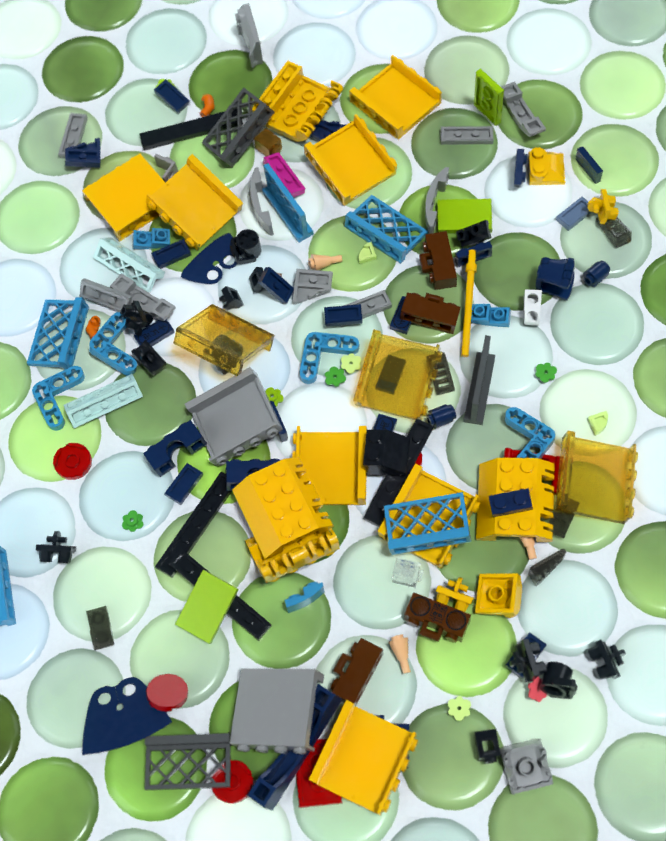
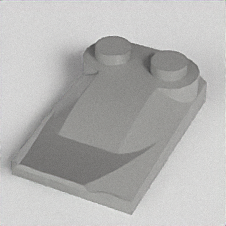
[234,3,263,68]

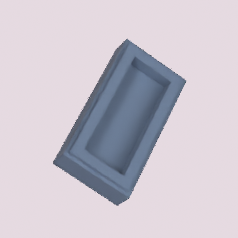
[556,196,592,231]

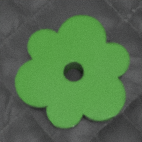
[535,362,557,383]
[325,367,346,387]
[122,510,144,532]

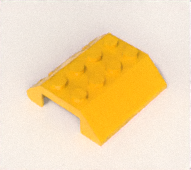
[252,60,344,142]
[232,457,334,560]
[476,458,555,542]
[245,510,340,583]

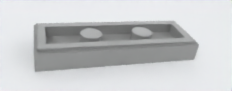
[58,113,88,159]
[441,126,494,145]
[79,278,132,311]
[340,290,392,327]

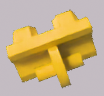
[587,189,619,224]
[436,577,474,612]

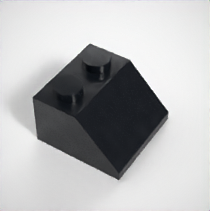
[363,429,410,475]

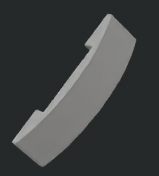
[501,81,546,137]
[250,167,274,236]
[425,167,449,234]
[110,273,176,321]

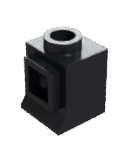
[474,729,501,764]

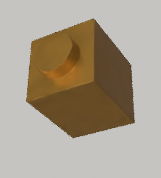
[254,128,282,156]

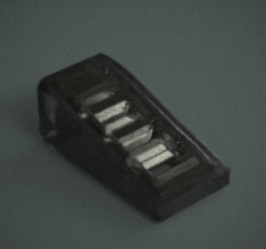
[596,217,632,248]
[427,352,455,395]
[528,549,566,586]

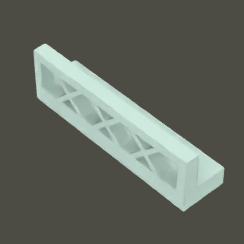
[93,237,165,292]
[64,374,143,428]

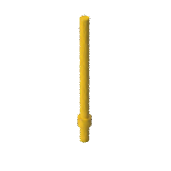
[461,250,477,357]

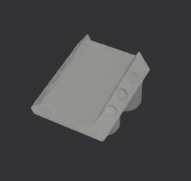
[500,739,554,794]

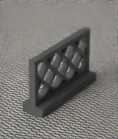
[202,87,275,167]
[464,335,495,425]
[145,733,232,791]

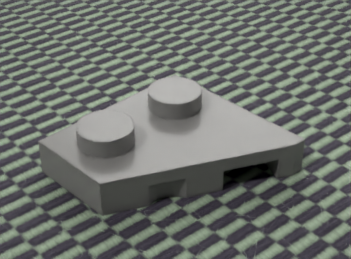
[292,269,333,304]

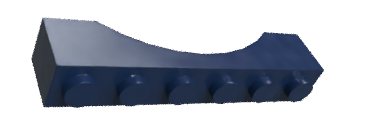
[247,684,342,811]

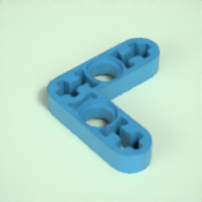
[89,312,137,375]
[300,332,359,384]
[32,366,85,431]
[505,407,555,459]

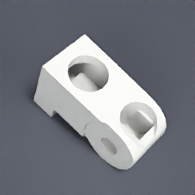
[523,289,542,326]

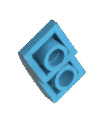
[133,228,170,249]
[471,304,511,327]
[285,582,324,613]

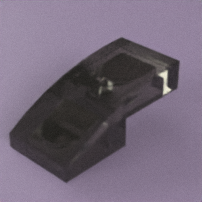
[549,496,579,539]

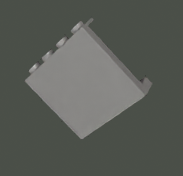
[185,367,283,466]
[230,669,324,754]

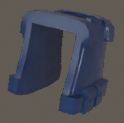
[536,257,575,301]

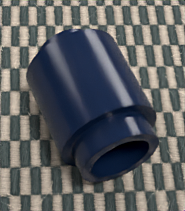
[583,260,610,287]
[426,404,456,429]

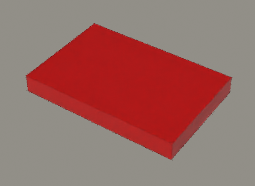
[296,739,342,808]

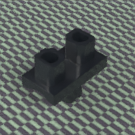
[456,220,492,248]
[120,301,153,336]
[131,340,167,376]
[36,531,76,563]
[509,639,547,682]
[588,640,626,680]

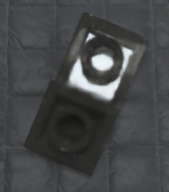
[86,606,115,650]

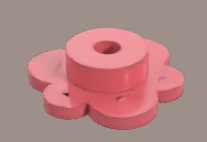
[528,677,548,702]

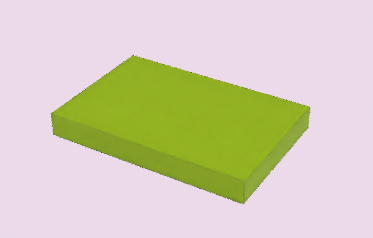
[474,68,504,126]
[437,199,492,233]
[175,570,239,644]

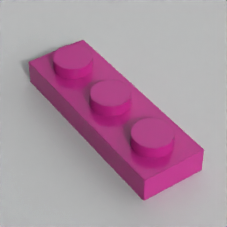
[263,152,306,197]

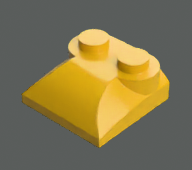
[528,147,565,185]
[475,573,522,618]

